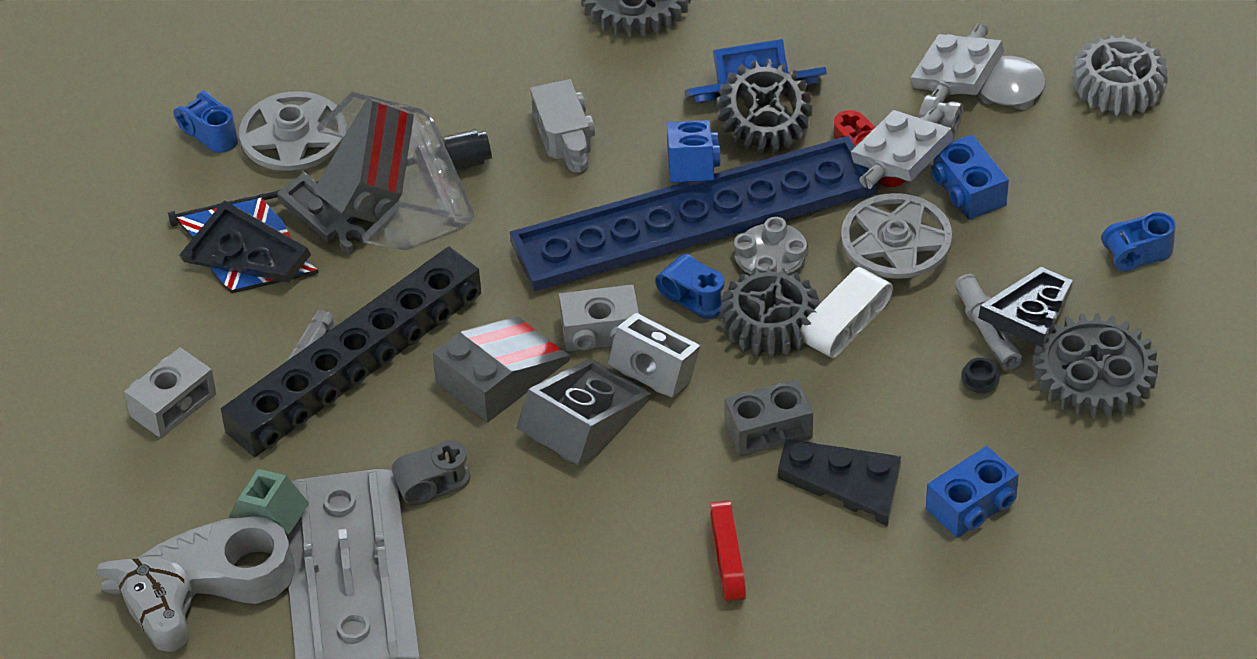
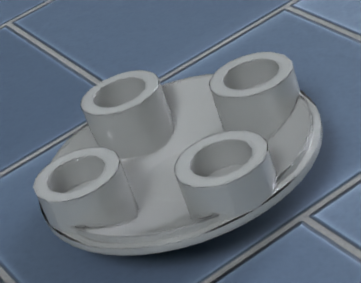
[978,56,1045,110]
[734,217,808,275]

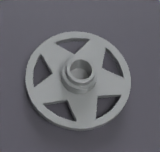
[239,91,346,171]
[841,193,952,279]

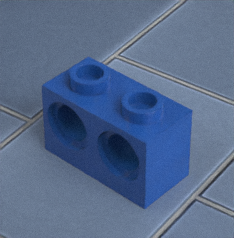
[666,120,720,182]
[931,134,1009,219]
[925,446,1019,538]

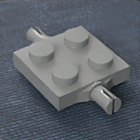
[911,23,1004,103]
[851,105,954,189]

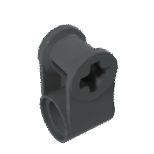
[392,441,471,505]

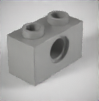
[559,285,639,352]
[607,313,701,398]
[124,347,216,438]

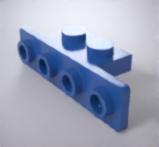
[684,39,827,103]

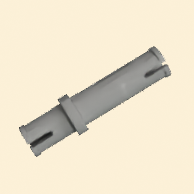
[955,274,1022,371]

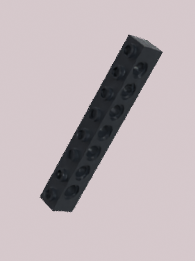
[220,246,481,458]

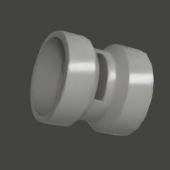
[918,94,963,137]

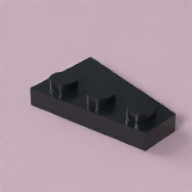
[179,200,311,283]
[978,267,1073,347]
[778,439,901,526]

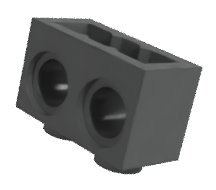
[724,379,813,457]

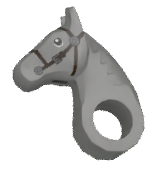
[97,516,295,652]

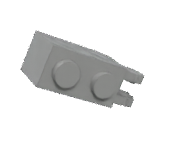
[530,79,595,173]

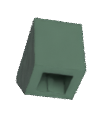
[229,469,309,535]

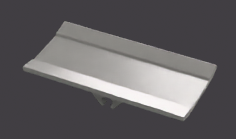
[286,469,420,659]

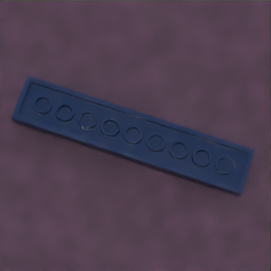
[510,136,877,292]

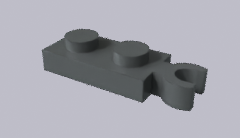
[277,172,367,255]

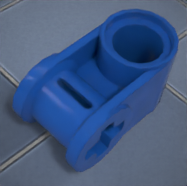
[173,91,238,153]
[1101,212,1176,271]
[655,254,725,319]

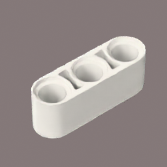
[800,267,893,358]

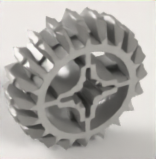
[1072,34,1169,116]

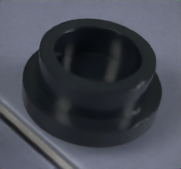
[961,357,1000,393]

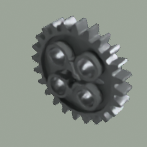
[581,0,691,37]
[1032,313,1159,418]

